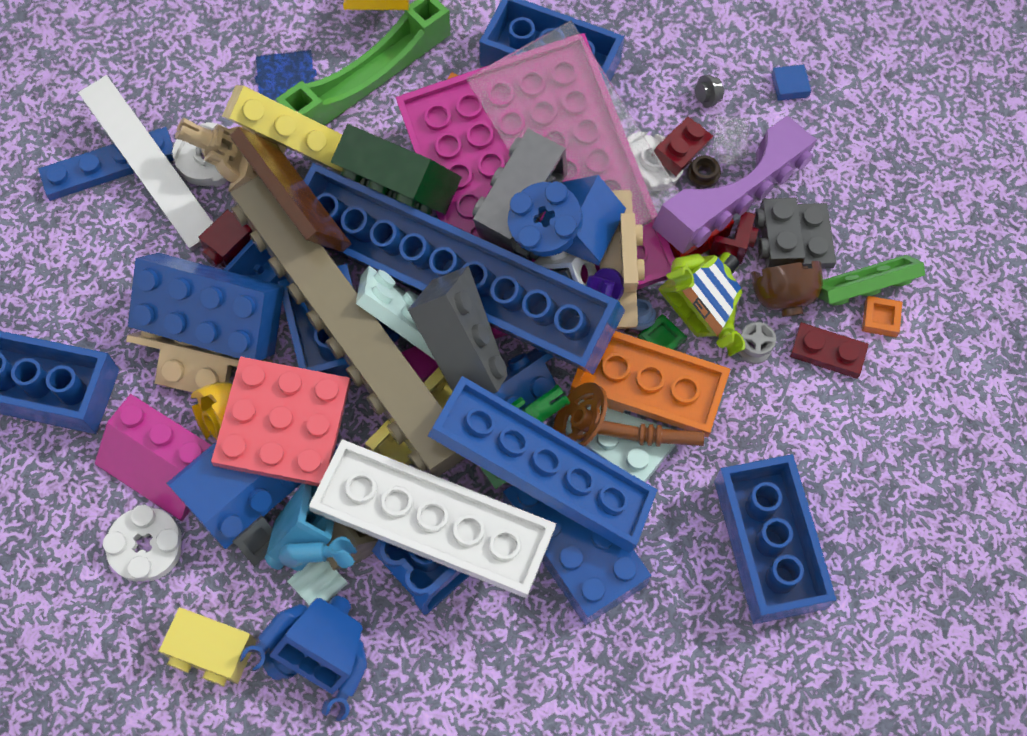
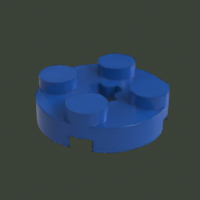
[508,181,583,257]

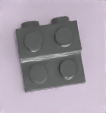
[754,197,836,269]

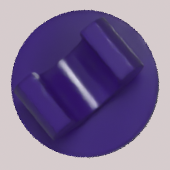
[586,268,625,300]

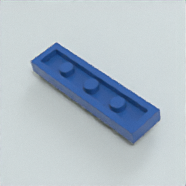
[38,127,174,201]

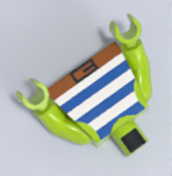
[658,252,745,357]

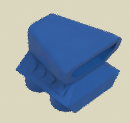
[372,539,469,615]

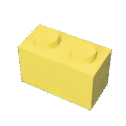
[159,607,257,687]

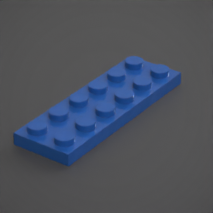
[428,376,658,553]

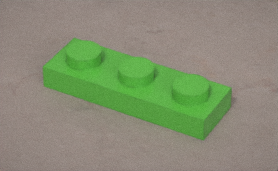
[818,255,925,305]

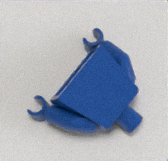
[240,596,367,721]

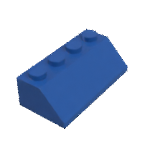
[167,441,338,549]

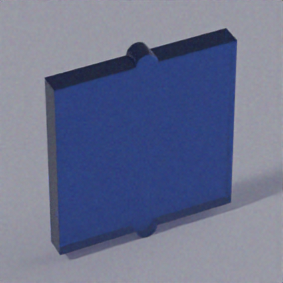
[254,50,317,101]

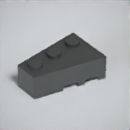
[408,266,508,394]

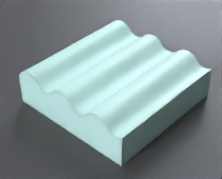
[287,560,348,606]

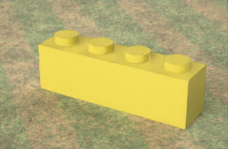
[222,85,343,174]

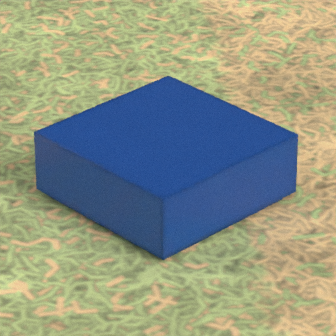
[771,64,811,101]

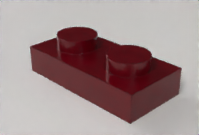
[651,116,713,176]
[790,322,869,379]

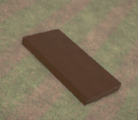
[230,127,351,252]

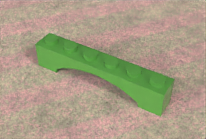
[276,0,451,126]

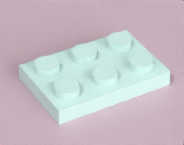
[356,266,435,360]

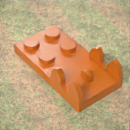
[570,331,731,438]

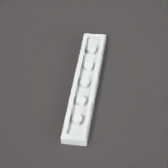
[78,75,213,252]

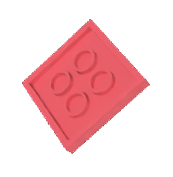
[211,356,351,486]

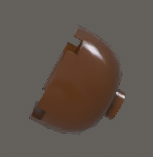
[751,261,823,317]

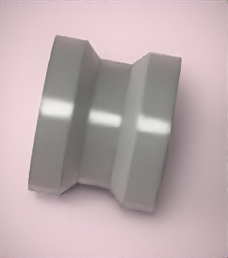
[738,322,776,364]

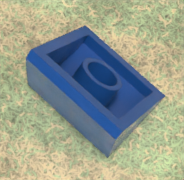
[541,175,626,266]

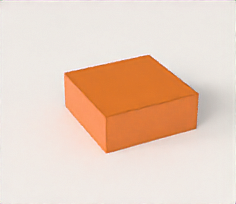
[862,296,902,337]

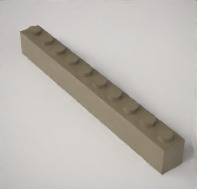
[230,176,466,477]

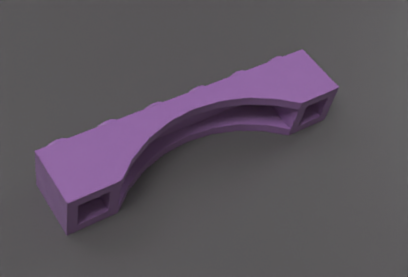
[652,116,817,254]

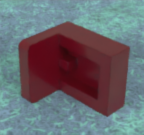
[709,212,759,264]

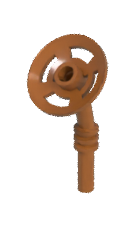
[553,382,705,447]

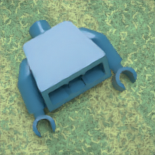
[265,484,357,571]

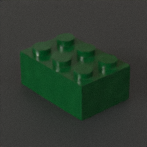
[331,124,462,216]

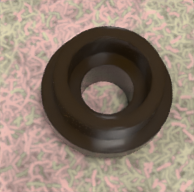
[687,155,721,188]

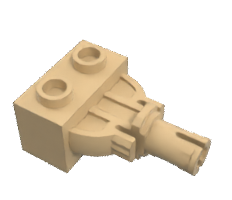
[175,117,286,192]

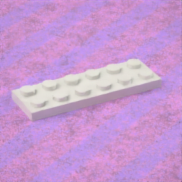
[309,439,556,599]

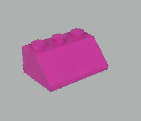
[94,393,211,521]

